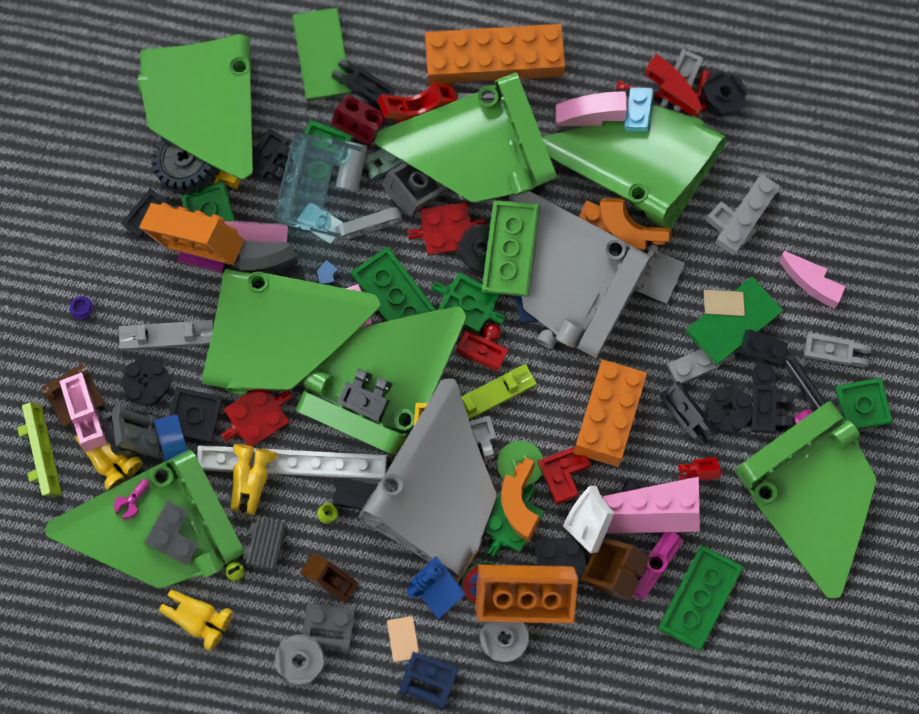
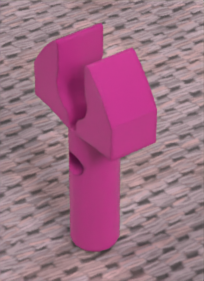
[114,479,150,520]

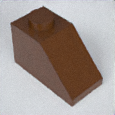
[300,553,359,603]

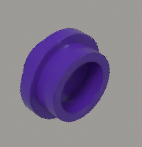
[70,296,93,320]

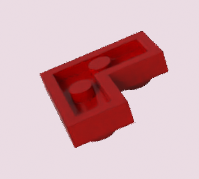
[537,447,591,505]

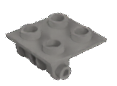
[635,244,685,304]

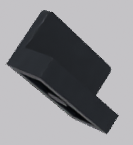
[332,478,378,511]

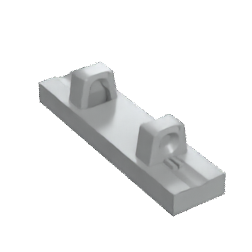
[119,320,213,351]

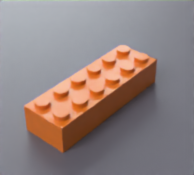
[425,24,565,85]

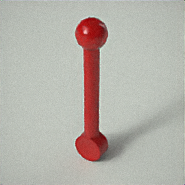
[616,81,662,99]

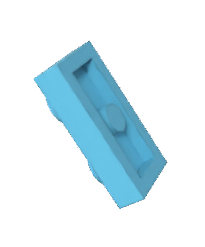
[625,88,654,132]

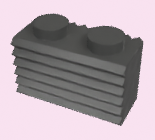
[243,517,286,572]

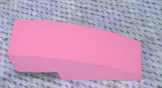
[556,92,627,126]
[225,221,288,243]
[779,251,846,309]
[59,373,108,452]

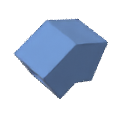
[317,260,338,286]

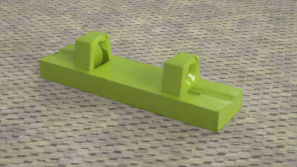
[461,364,537,420]
[17,402,62,498]

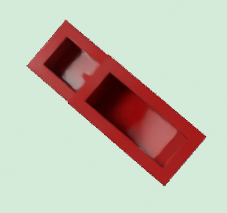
[644,54,702,118]

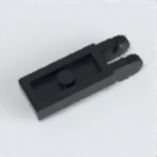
[331,59,396,109]
[660,381,718,446]

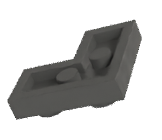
[144,500,198,565]

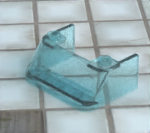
[275,133,362,238]

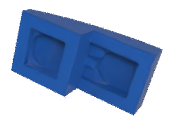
[154,414,188,461]

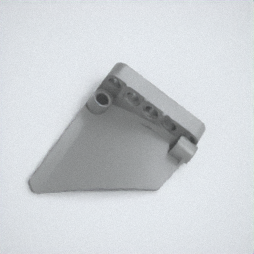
[509,191,652,358]
[359,379,496,577]

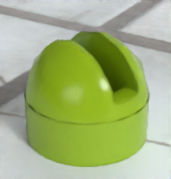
[317,503,338,524]
[225,562,245,582]

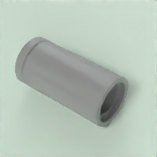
[336,142,367,192]

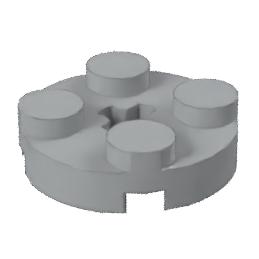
[480,622,529,663]
[275,635,324,684]

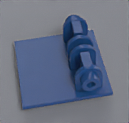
[407,556,466,619]

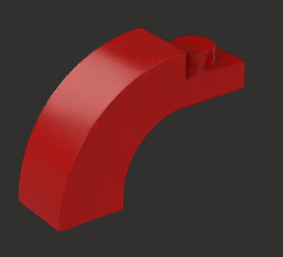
[378,82,457,124]

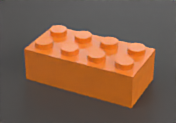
[139,203,245,265]
[573,359,647,467]
[475,565,578,623]

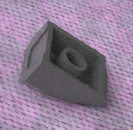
[383,162,449,216]
[240,241,299,274]

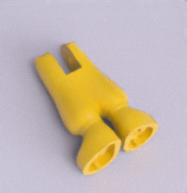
[75,433,143,490]
[231,444,278,515]
[159,589,233,651]

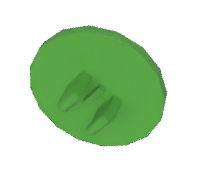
[497,441,543,487]

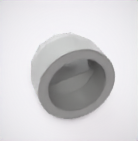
[537,329,557,349]

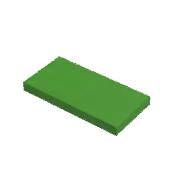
[293,8,351,101]
[482,200,540,297]

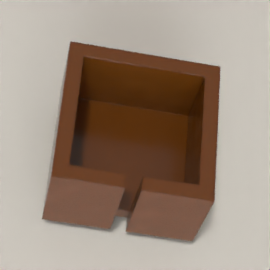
[581,538,651,601]

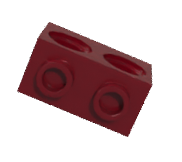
[331,94,387,146]

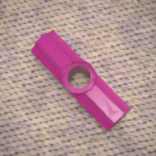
[634,532,684,600]

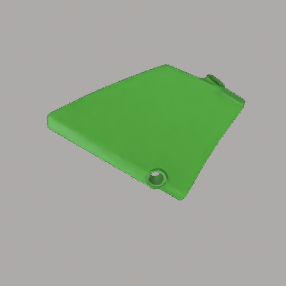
[138,35,253,180]
[375,72,557,202]
[542,105,727,228]
[202,269,380,395]
[296,307,467,456]
[735,401,876,599]
[45,450,244,588]

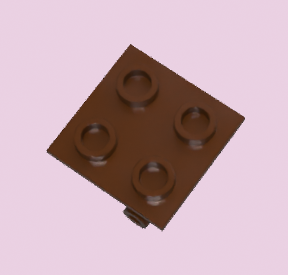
[41,364,105,427]

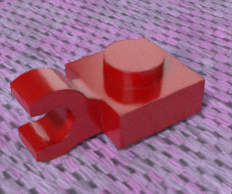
[678,457,721,481]

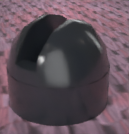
[620,477,641,493]

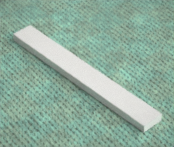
[197,446,387,480]

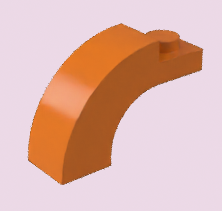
[600,197,672,250]
[501,458,540,542]

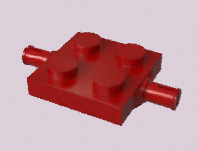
[407,202,486,256]
[220,389,293,447]

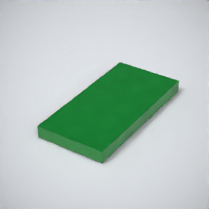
[350,246,436,321]
[685,277,783,366]
[657,545,743,652]

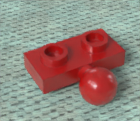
[456,323,508,372]

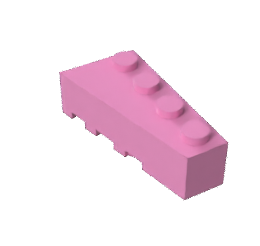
[603,477,700,533]

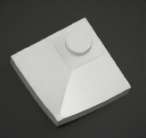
[563,486,614,553]

